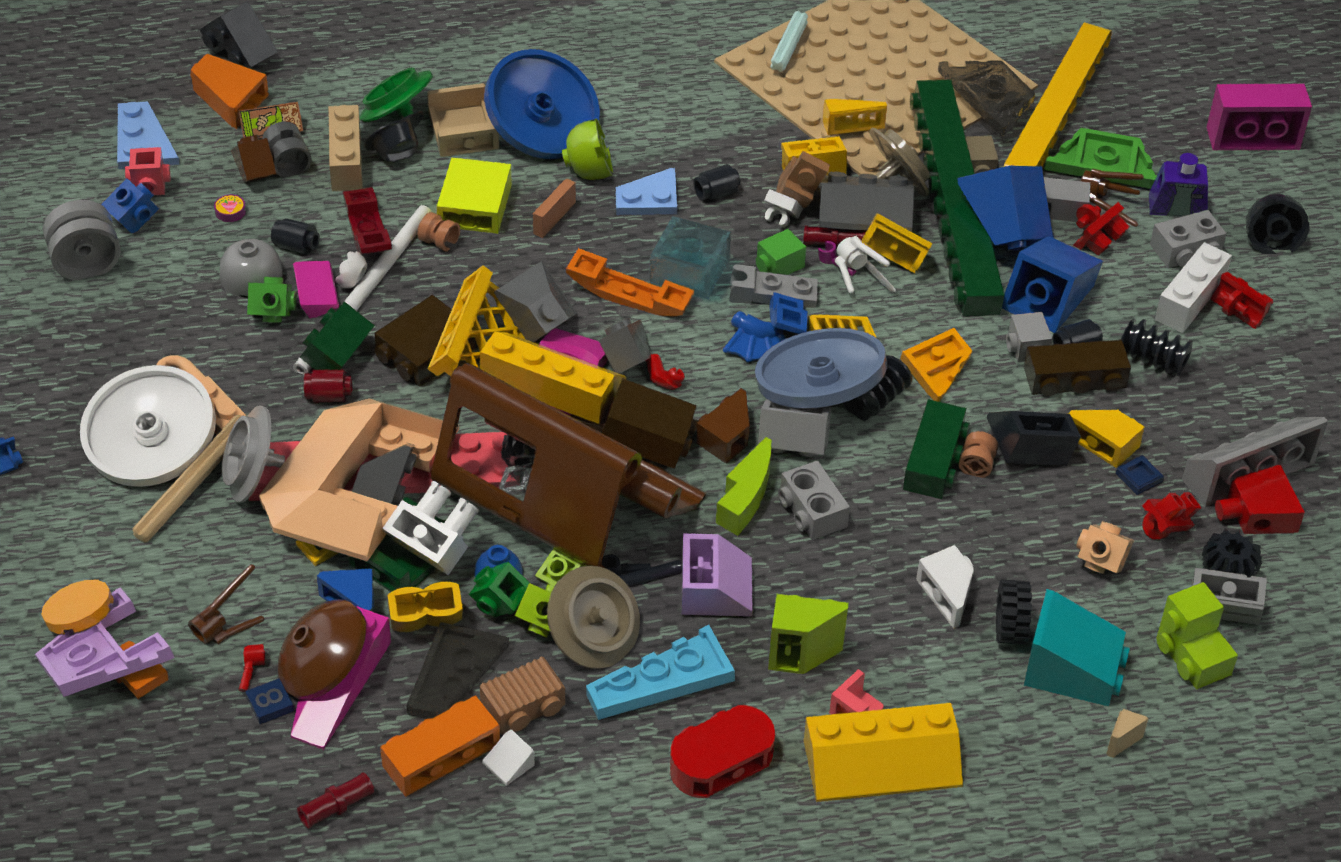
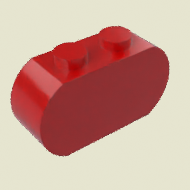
[670,705,775,798]

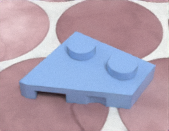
[615,168,677,215]

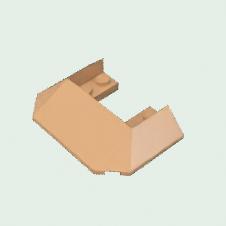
[259,398,459,561]

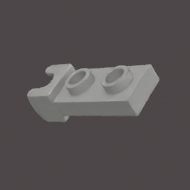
[729,264,818,308]

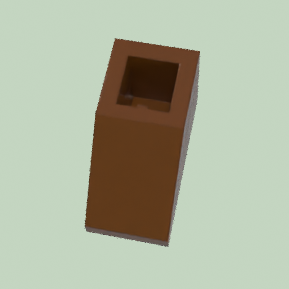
[231,135,276,182]
[696,388,749,464]

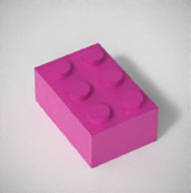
[1207,84,1312,150]

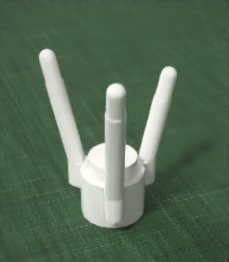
[834,236,896,294]

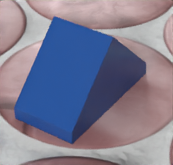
[317,569,374,612]

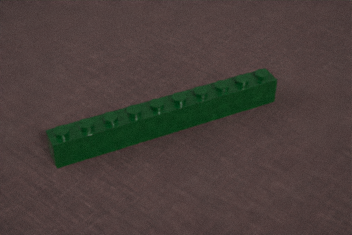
[909,80,1004,317]

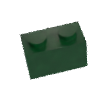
[300,301,375,370]

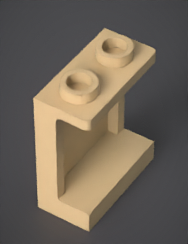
[427,83,499,157]

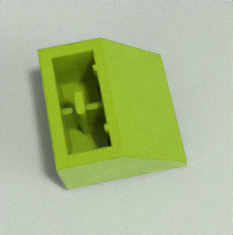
[768,594,849,674]

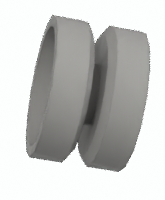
[42,200,121,280]

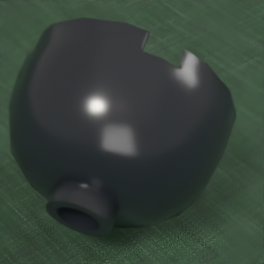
[1246,193,1310,254]

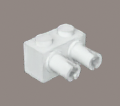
[382,481,479,575]

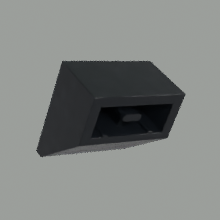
[986,411,1081,466]

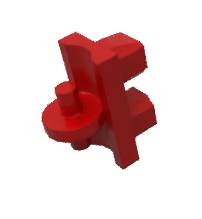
[1073,202,1130,256]
[1211,271,1273,329]
[1142,492,1201,539]

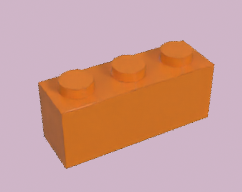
[380,695,500,797]

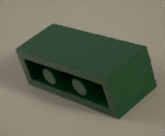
[903,399,970,499]

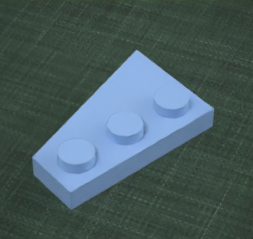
[117,101,180,169]

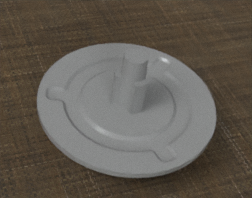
[222,406,285,503]

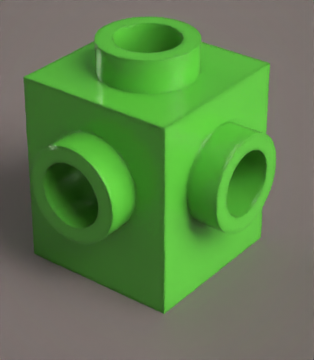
[247,277,297,322]

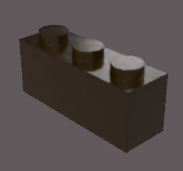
[1024,340,1131,396]

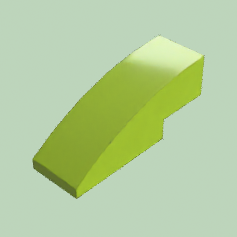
[716,437,772,536]

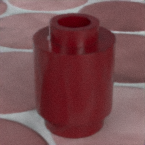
[304,369,353,403]

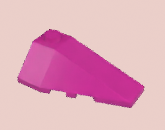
[291,606,391,750]

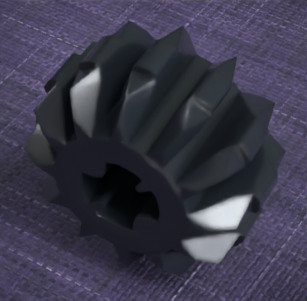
[1202,528,1262,578]

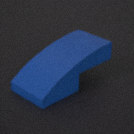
[769,292,807,334]

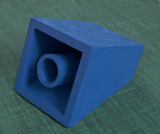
[957,165,1053,250]
[1002,236,1103,333]

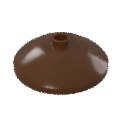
[278,599,366,700]

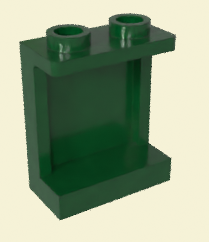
[349,497,446,592]

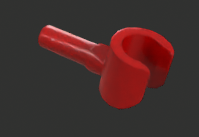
[238,644,265,692]

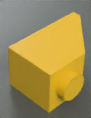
[1068,410,1145,468]

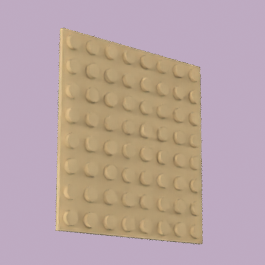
[714,0,1038,175]

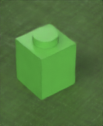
[756,229,806,275]

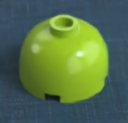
[562,119,613,180]

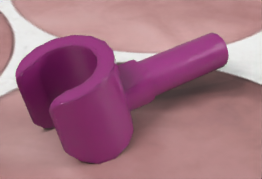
[818,241,857,276]

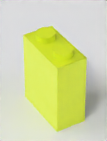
[437,157,512,234]

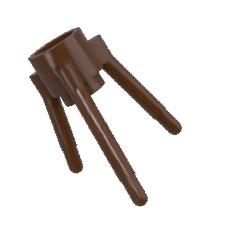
[1081,168,1144,227]
[188,564,265,645]

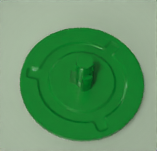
[359,68,433,123]

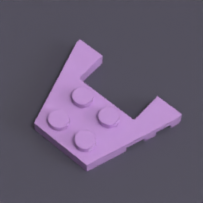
[35,588,174,697]

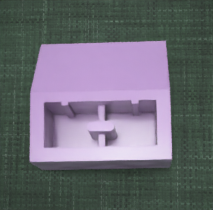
[682,533,752,616]

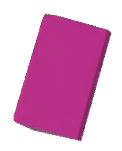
[293,261,339,318]

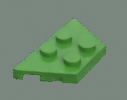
[1045,128,1157,189]

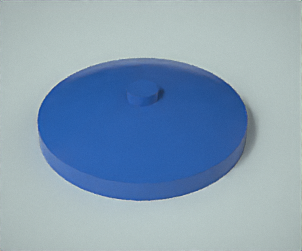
[484,49,600,159]

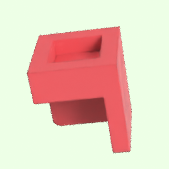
[829,669,884,715]

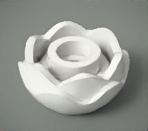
[335,251,367,289]

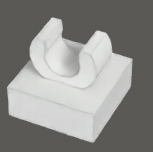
[764,189,803,227]

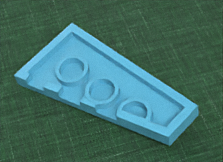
[586,625,735,720]

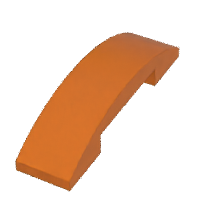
[566,248,694,316]

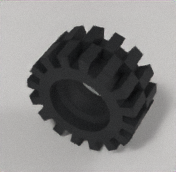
[995,579,1032,645]

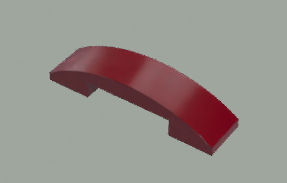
[343,187,392,255]

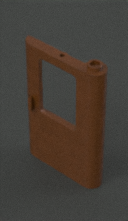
[431,363,642,568]
[484,418,707,519]

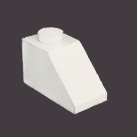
[916,545,974,629]

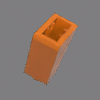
[190,54,269,129]

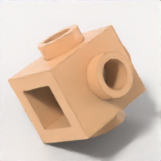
[1076,521,1134,574]

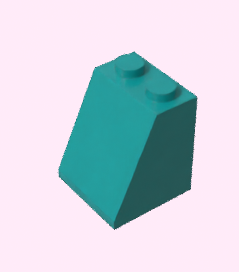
[1024,589,1130,707]

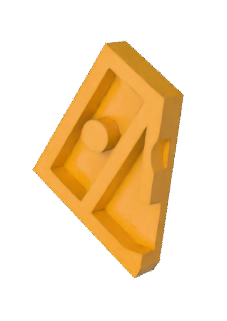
[900,328,972,401]

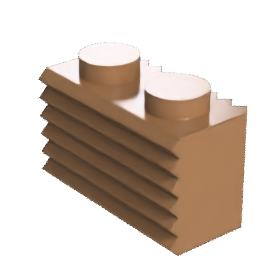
[480,656,565,735]

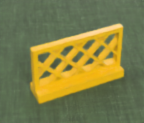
[428,265,525,376]

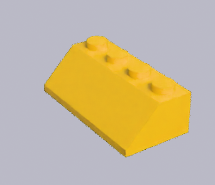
[480,331,626,424]
[804,703,963,802]

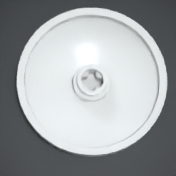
[80,365,216,487]

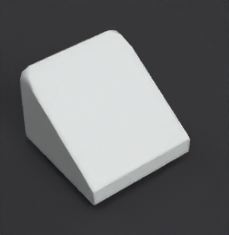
[482,729,535,786]

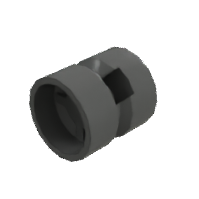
[262,121,312,178]

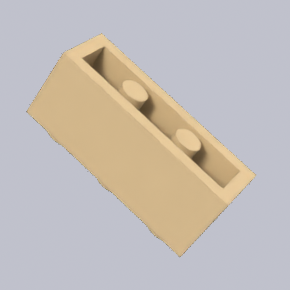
[328,105,363,191]

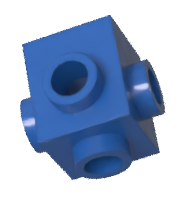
[101,178,159,233]

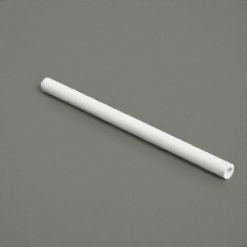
[293,205,431,375]

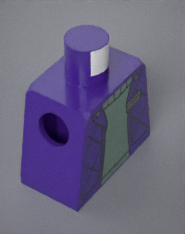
[1149,153,1208,217]

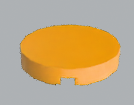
[41,580,114,634]

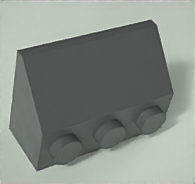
[819,172,914,232]

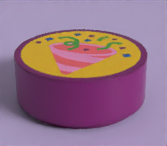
[214,194,246,222]

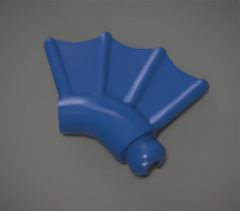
[723,311,787,362]

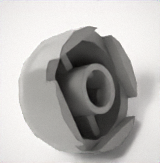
[220,239,283,297]

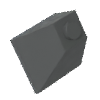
[494,261,577,342]

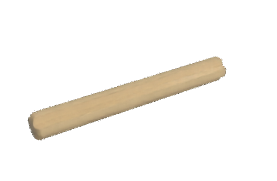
[133,415,241,543]

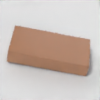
[533,178,576,238]

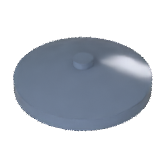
[755,328,887,408]

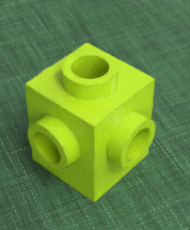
[515,583,554,638]

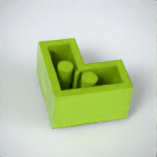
[1156,582,1238,690]

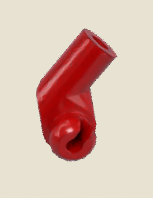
[645,354,685,390]

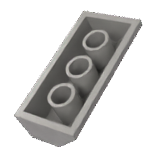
[1182,417,1328,507]

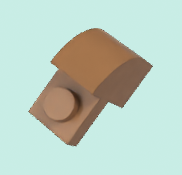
[776,151,830,208]

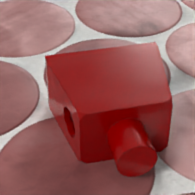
[1215,465,1305,534]

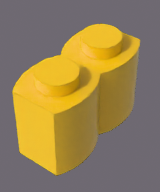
[387,582,463,632]

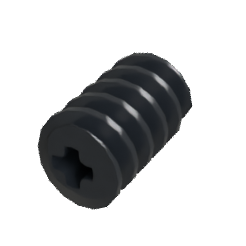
[1121,319,1193,376]
[843,355,913,421]

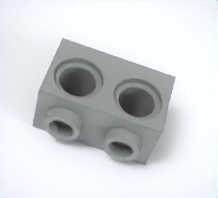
[778,460,850,540]

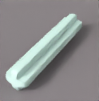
[770,11,808,72]

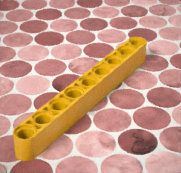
[1003,22,1112,167]

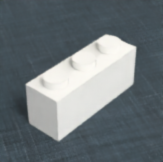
[1155,242,1232,333]

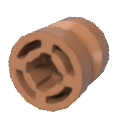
[417,212,460,252]
[959,431,998,478]

